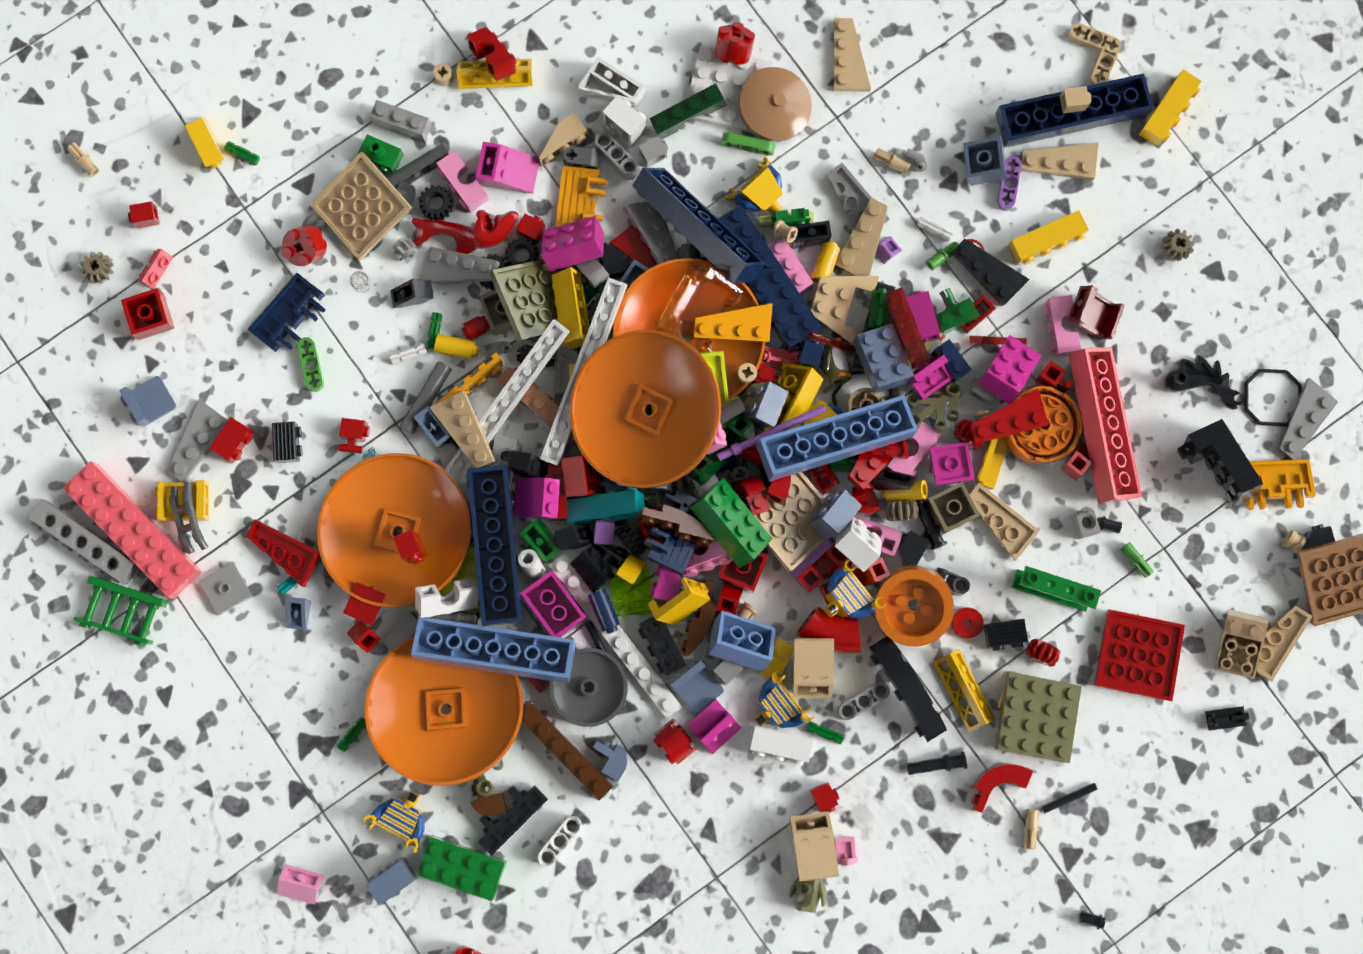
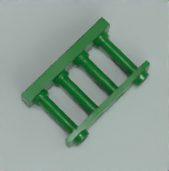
[1011,566,1101,612]
[73,576,169,647]

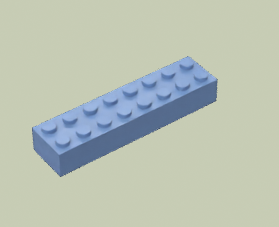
[756,395,918,482]
[411,617,576,683]

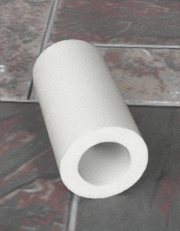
[518,549,546,582]

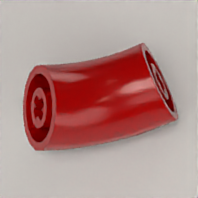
[796,606,862,654]

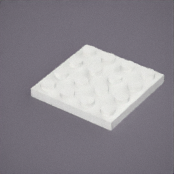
[688,46,772,133]

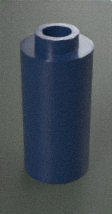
[588,588,620,634]

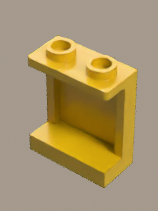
[155,480,209,522]
[648,577,710,625]

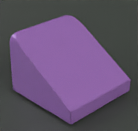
[876,236,902,264]
[592,520,615,545]

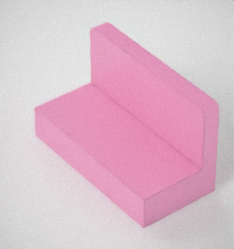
[277,864,323,904]

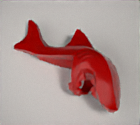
[412,210,519,254]

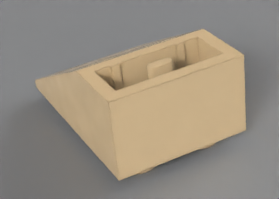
[1215,609,1268,679]
[792,639,834,698]
[789,812,839,882]

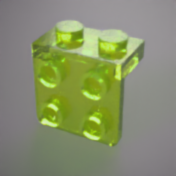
[611,569,652,617]

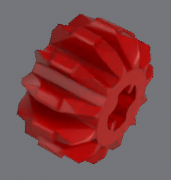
[953,419,985,450]
[1025,639,1061,667]

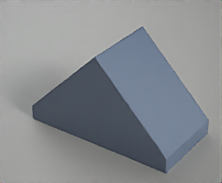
[414,406,452,447]
[285,596,311,630]

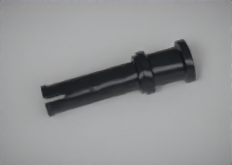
[914,499,948,551]
[906,751,967,775]

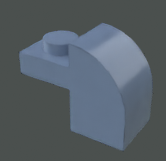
[593,740,628,782]

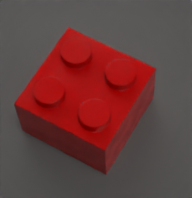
[121,288,175,340]
[561,455,604,497]
[717,552,769,593]

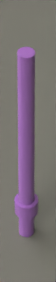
[717,405,826,461]

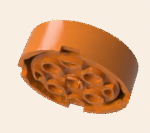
[1003,386,1082,465]
[875,565,954,647]

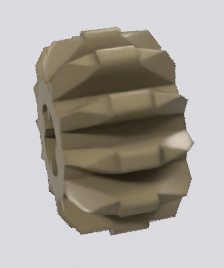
[1161,229,1195,262]
[80,252,114,284]
[885,500,919,521]

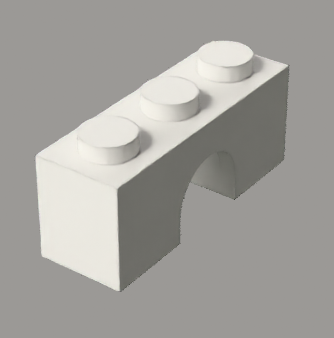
[415,578,478,618]

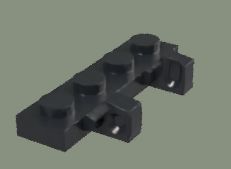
[478,785,548,856]

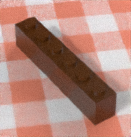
[522,702,614,801]

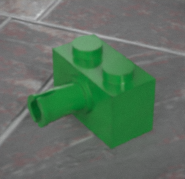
[357,134,404,174]
[935,288,979,334]
[518,518,560,562]

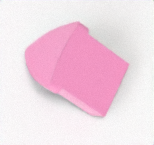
[834,837,858,865]

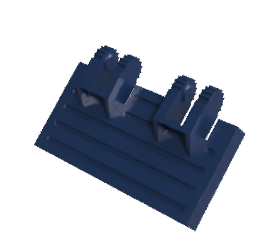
[247,273,326,352]
[644,489,704,576]

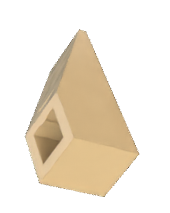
[539,112,588,166]

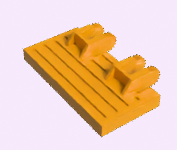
[555,166,608,227]
[1246,459,1316,510]

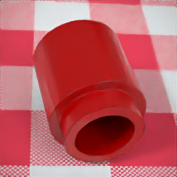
[461,315,491,341]

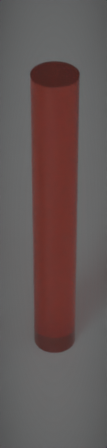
[808,331,856,353]
[969,336,1027,345]

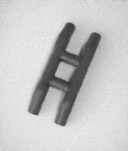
[169,482,209,554]

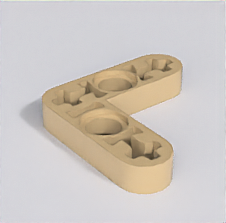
[1068,23,1121,85]

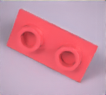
[138,248,173,289]
[761,346,800,369]

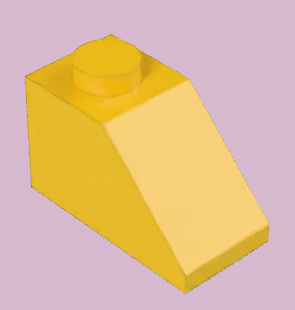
[760,638,794,678]

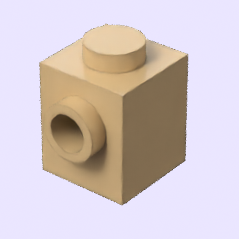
[1060,86,1091,113]

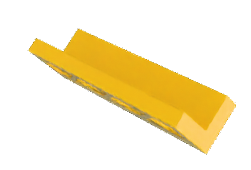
[457,59,533,89]
[975,438,1007,489]
[932,649,995,732]

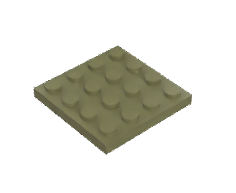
[489,259,560,342]
[995,671,1082,763]

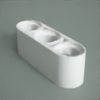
[538,816,582,867]

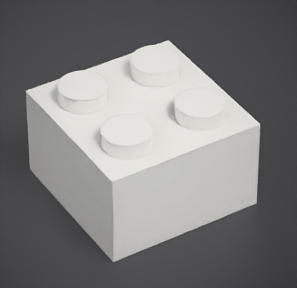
[602,96,646,148]
[835,517,882,572]

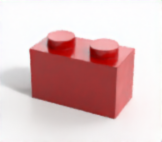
[209,417,254,463]
[393,530,428,565]

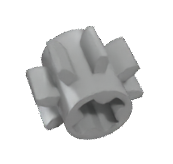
[393,238,416,261]

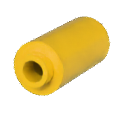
[811,241,840,282]
[434,334,479,360]
[882,480,928,502]

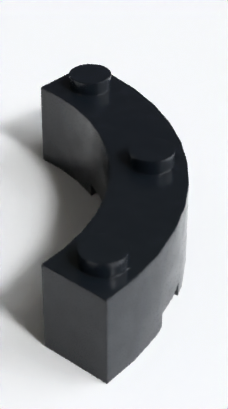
[869,636,947,742]

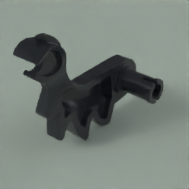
[1164,355,1245,410]

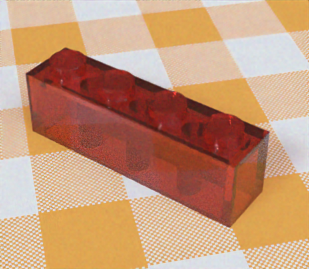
[884,287,930,369]

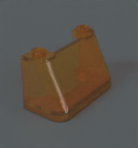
[656,265,743,353]

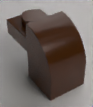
[470,779,508,816]

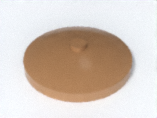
[738,67,812,142]

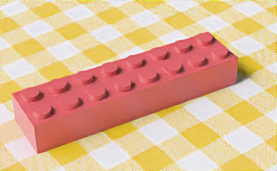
[1068,347,1142,504]
[63,461,202,599]

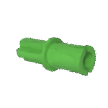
[926,241,958,271]
[1120,542,1154,578]

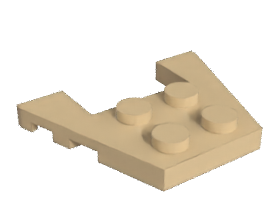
[810,276,879,347]

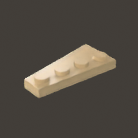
[834,18,871,92]
[1021,142,1099,180]
[835,197,888,276]
[430,391,495,468]
[969,483,1039,561]
[1256,606,1313,681]

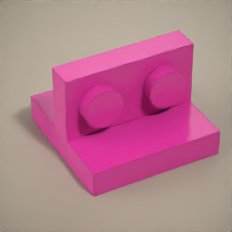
[905,355,953,400]
[929,442,975,486]
[686,699,741,754]

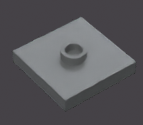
[199,562,253,615]

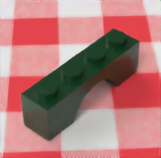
[649,83,727,140]
[687,413,755,486]

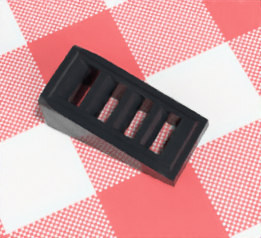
[874,468,918,490]

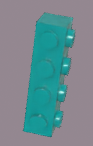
[567,488,645,525]

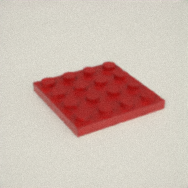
[1094,609,1185,702]

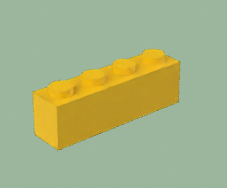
[1139,69,1202,146]
[1008,210,1089,265]
[552,267,589,349]

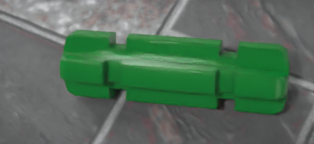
[224,141,260,165]
[426,312,442,349]
[337,717,366,752]
[806,721,844,744]

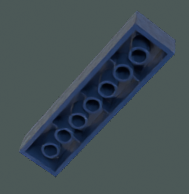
[995,73,1154,148]
[632,168,765,284]
[718,205,822,354]
[467,465,523,626]

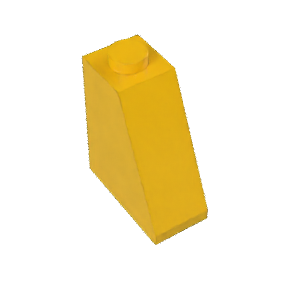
[185,116,224,169]

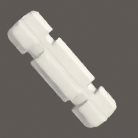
[917,217,953,241]
[389,343,427,364]

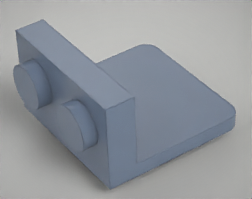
[119,376,176,427]
[670,660,724,714]

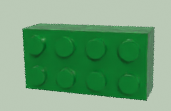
[690,478,772,568]
[417,835,507,901]

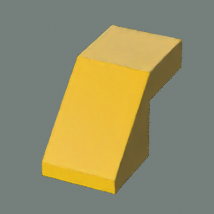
[616,554,647,585]

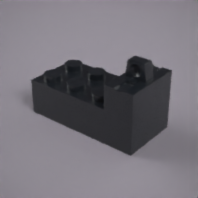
[1177,419,1263,507]

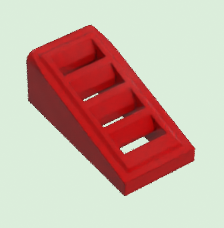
[961,294,996,334]
[808,464,841,495]

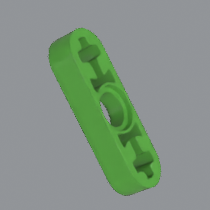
[721,132,776,156]
[297,337,324,392]

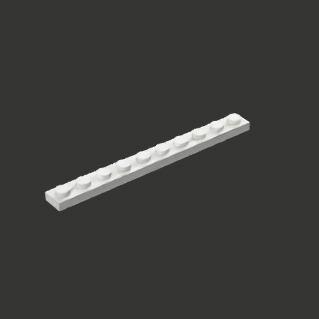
[540,277,627,466]
[445,319,570,485]
[549,554,682,719]

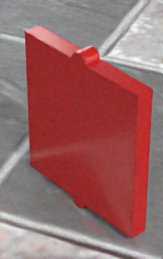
[343,582,386,626]

